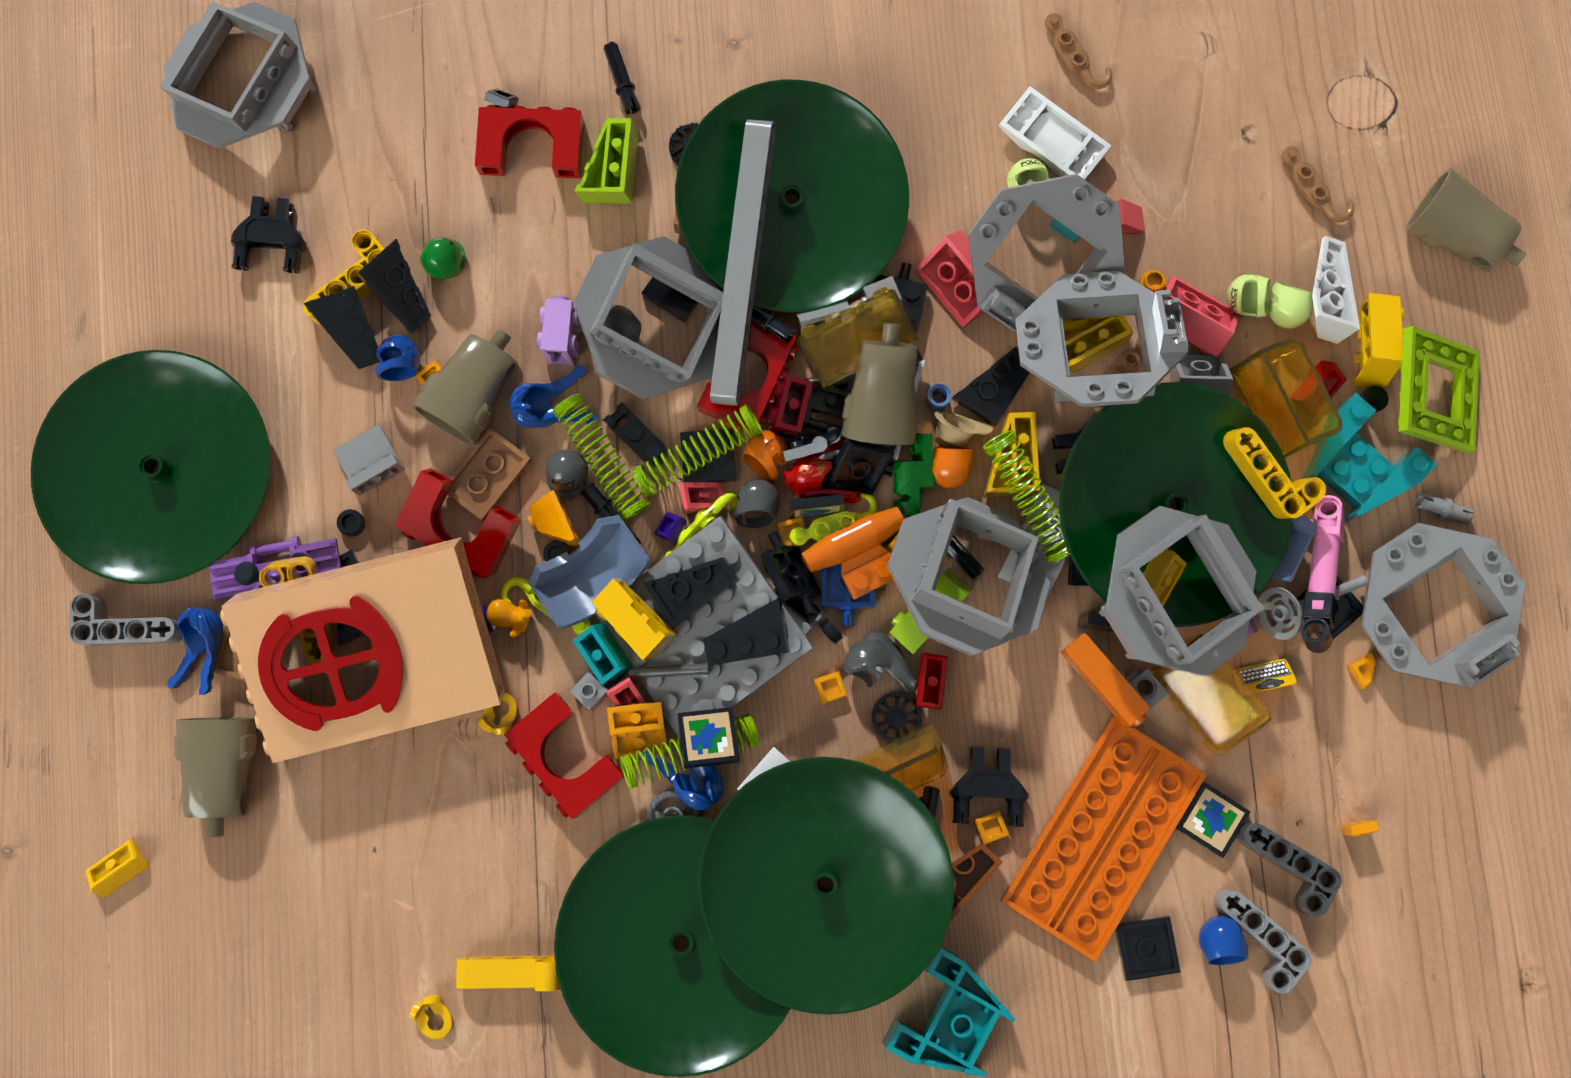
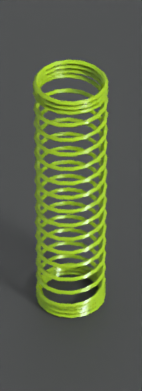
[553,394,652,521]
[632,405,763,498]
[983,430,1070,562]
[620,714,760,790]

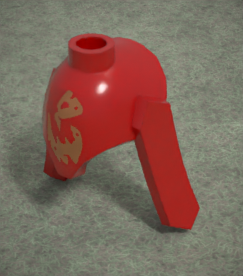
[783,439,861,504]

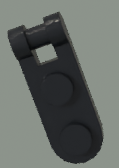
[603,402,667,467]

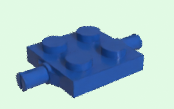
[821,564,875,626]

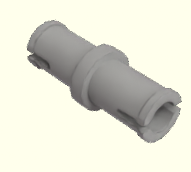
[1415,492,1474,525]

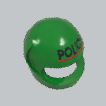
[420,237,465,280]

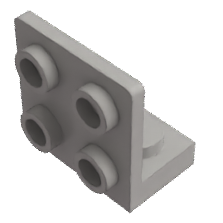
[334,425,405,496]

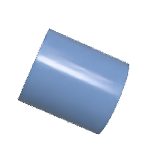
[925,383,952,412]

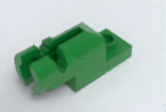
[893,433,934,515]

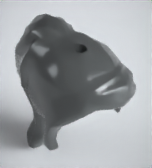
[844,631,918,693]

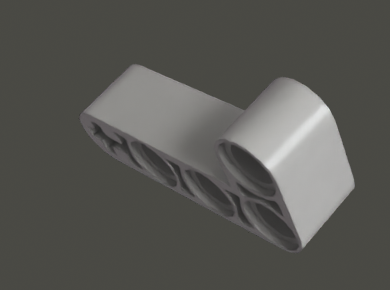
[69,593,182,646]
[1214,888,1312,994]

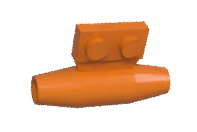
[801,507,904,600]

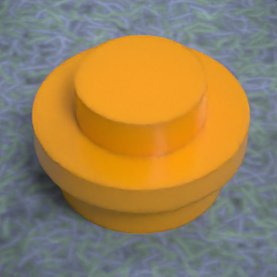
[1140,270,1166,293]

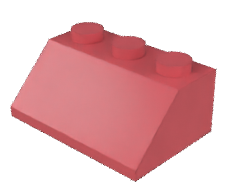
[914,230,984,328]
[1164,275,1240,357]

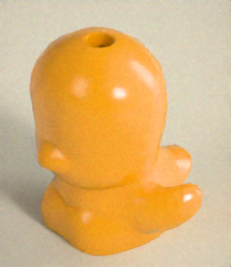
[486,599,531,638]

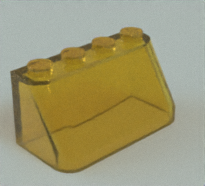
[798,287,919,388]
[1229,338,1342,459]
[1149,634,1273,755]
[849,722,948,791]

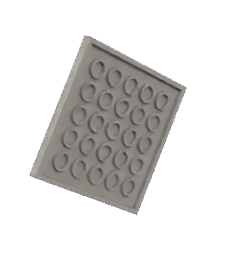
[596,516,814,737]

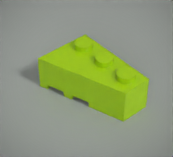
[574,118,639,204]
[889,568,972,654]

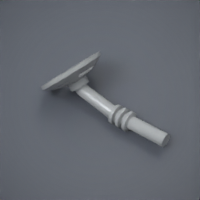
[1258,575,1369,640]

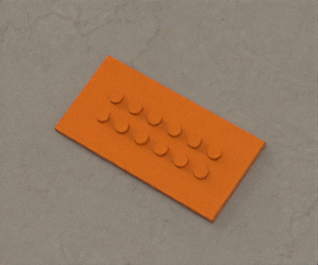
[1000,715,1207,963]

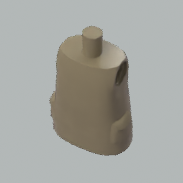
[1405,168,1526,272]
[841,323,920,445]
[410,329,517,446]
[174,717,257,837]

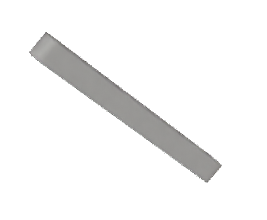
[710,119,775,406]

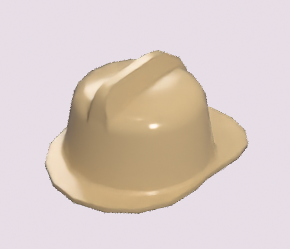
[934,411,993,447]

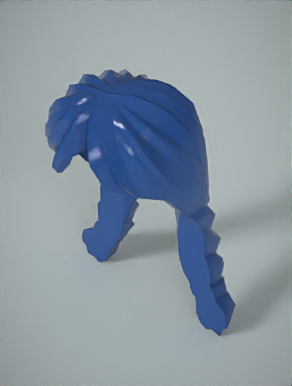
[509,365,597,428]
[167,608,223,695]
[640,751,724,810]

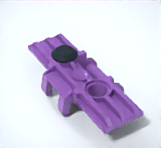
[209,536,341,600]

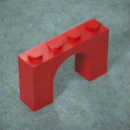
[475,105,584,179]
[697,320,799,435]
[395,468,522,578]
[504,692,624,819]

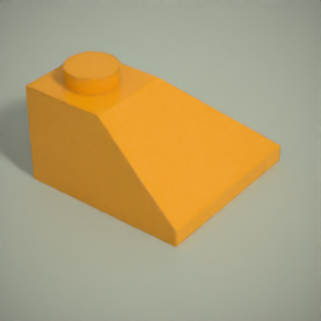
[527,490,580,549]

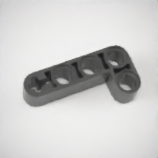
[1237,823,1342,917]

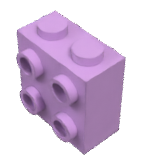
[537,296,582,366]

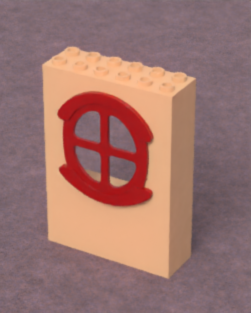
[220,537,505,763]

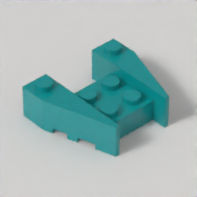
[1302,393,1437,521]
[882,946,1015,1077]

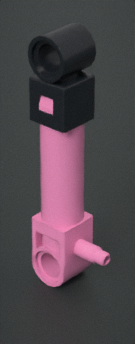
[1301,495,1345,653]

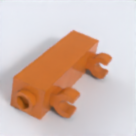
[1060,633,1150,727]

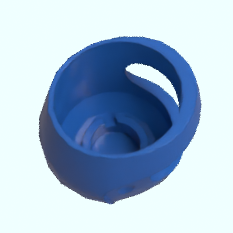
[375,335,420,381]
[1198,916,1248,965]

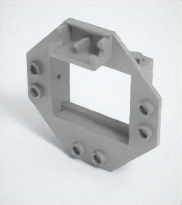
[160,1,316,149]
[968,174,1125,332]
[573,236,723,399]
[1015,270,1188,407]
[887,497,1051,656]
[1099,506,1263,676]
[1360,523,1525,688]

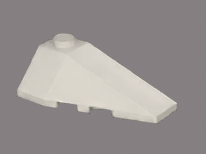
[1312,236,1360,344]

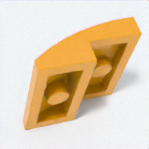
[607,701,668,759]

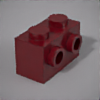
[767,375,813,437]

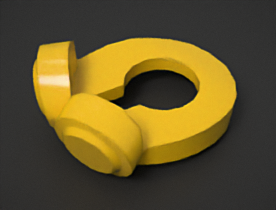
[478,693,517,735]
[409,995,453,1039]

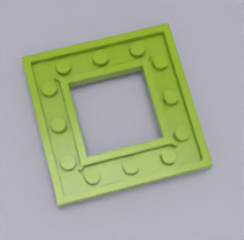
[1398,326,1480,453]

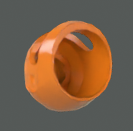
[743,430,789,483]
[932,447,974,489]

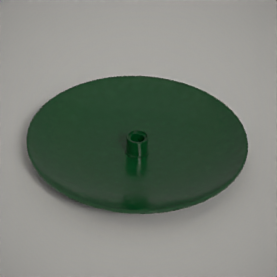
[675,79,909,313]
[31,350,271,584]
[1059,382,1293,627]
[698,757,954,1015]
[554,815,790,1077]

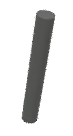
[629,664,711,679]

